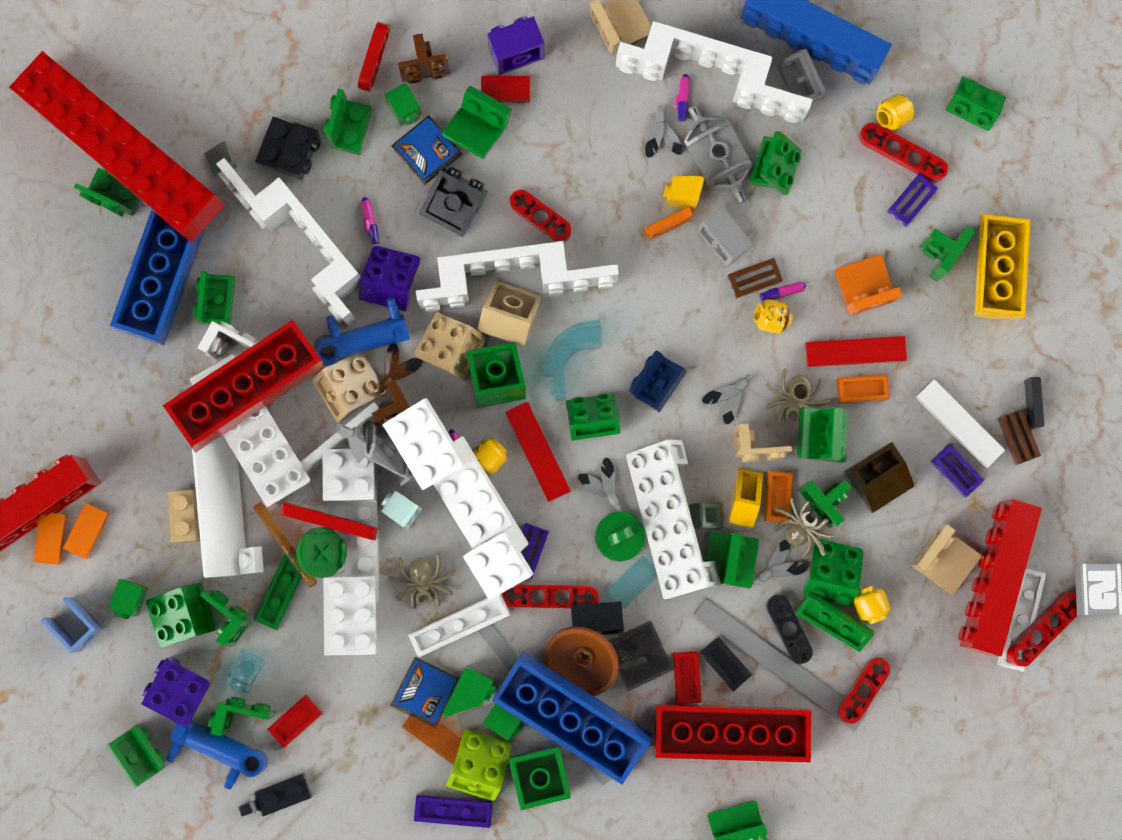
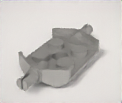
[683,105,753,204]
[335,418,413,485]

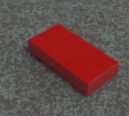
[481,76,530,102]
[672,651,702,704]
[267,694,323,748]

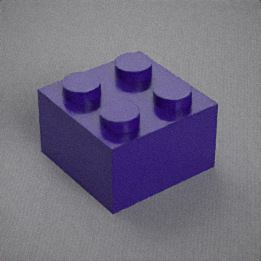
[487,16,545,76]

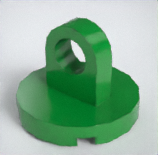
[595,511,645,562]
[296,527,347,578]

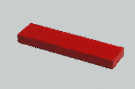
[805,336,907,368]
[505,401,571,502]

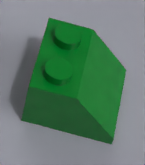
[466,342,526,408]
[442,665,497,717]

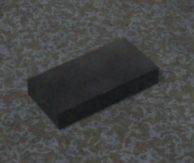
[1024,377,1045,429]
[700,636,752,692]

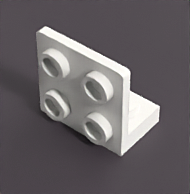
[198,321,259,359]

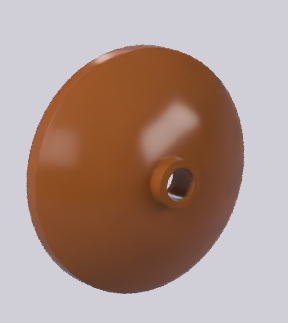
[544,627,619,696]

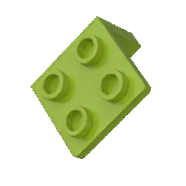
[446,729,512,802]

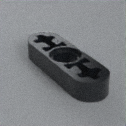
[766,595,813,664]

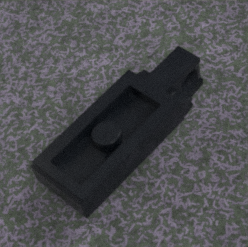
[238,773,312,817]

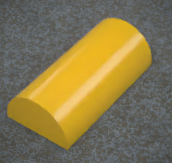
[974,214,1031,320]

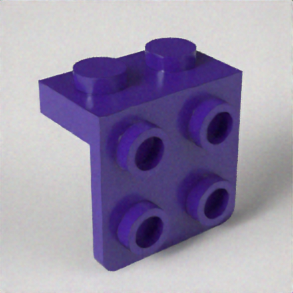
[358,246,420,312]
[141,657,210,727]

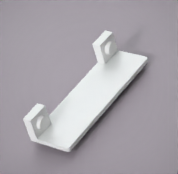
[189,355,311,512]
[192,435,264,578]
[626,440,721,600]

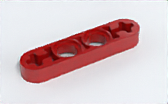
[859,123,948,182]
[280,502,379,541]
[501,585,599,608]
[1007,591,1077,667]

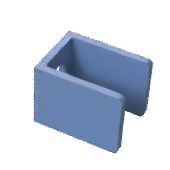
[41,597,104,653]

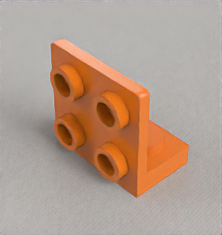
[834,255,902,316]

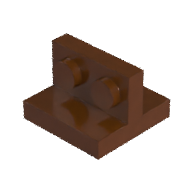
[371,379,410,427]

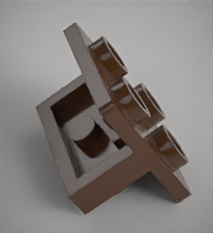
[398,33,450,84]

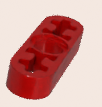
[358,21,391,92]
[510,189,571,243]
[837,658,890,724]

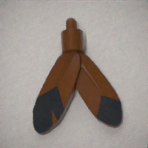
[379,343,423,393]

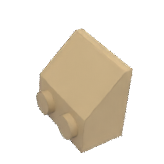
[477,280,543,346]
[167,489,200,544]

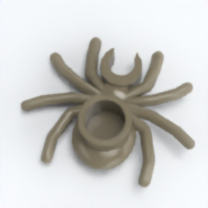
[766,368,831,422]
[774,497,834,558]
[388,553,456,609]

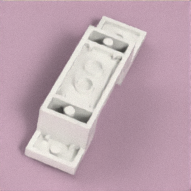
[615,21,812,123]
[216,158,361,326]
[416,241,619,312]
[382,398,534,600]
[322,449,379,656]

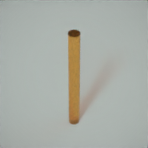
[253,502,317,588]

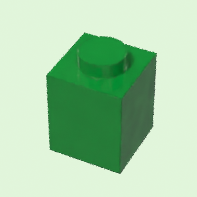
[384,82,422,126]
[108,579,149,620]
[483,704,524,741]

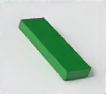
[254,551,304,630]
[795,592,874,652]

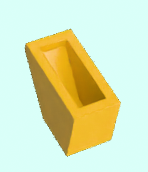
[663,176,704,212]
[729,468,763,528]

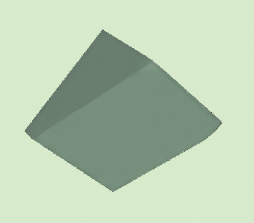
[204,141,237,176]
[690,503,722,529]

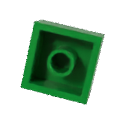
[509,744,571,810]

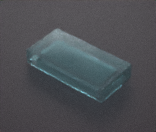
[607,556,658,609]

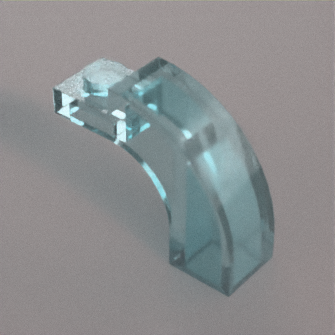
[544,320,602,401]

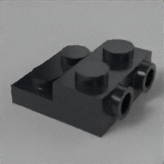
[255,116,321,180]
[419,167,488,237]

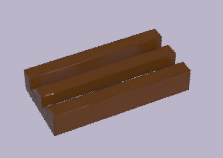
[727,258,783,299]
[998,409,1041,465]

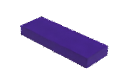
[414,794,493,828]

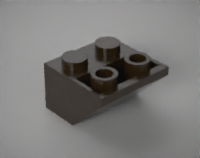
[845,442,914,513]

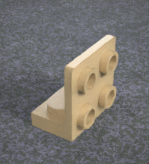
[589,0,651,55]
[413,312,487,382]
[312,353,386,423]
[733,424,792,463]
[911,524,981,595]

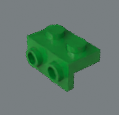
[946,76,1006,131]
[193,271,235,325]
[107,724,165,788]

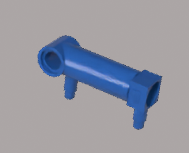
[314,298,410,366]
[166,720,268,790]

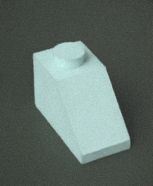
[381,491,422,529]

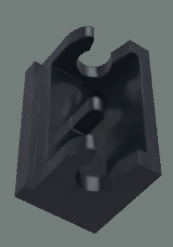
[571,601,624,635]

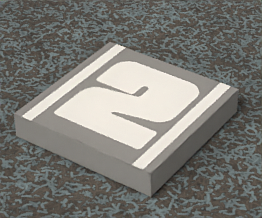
[1075,564,1122,615]

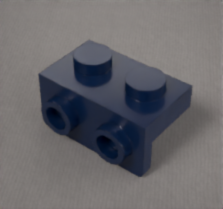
[629,350,687,413]

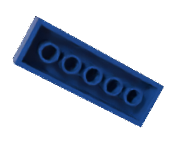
[740,0,892,85]
[110,209,207,346]
[492,651,652,785]

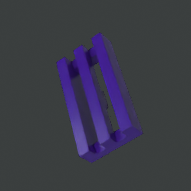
[887,173,938,227]
[930,444,984,498]
[522,523,549,579]

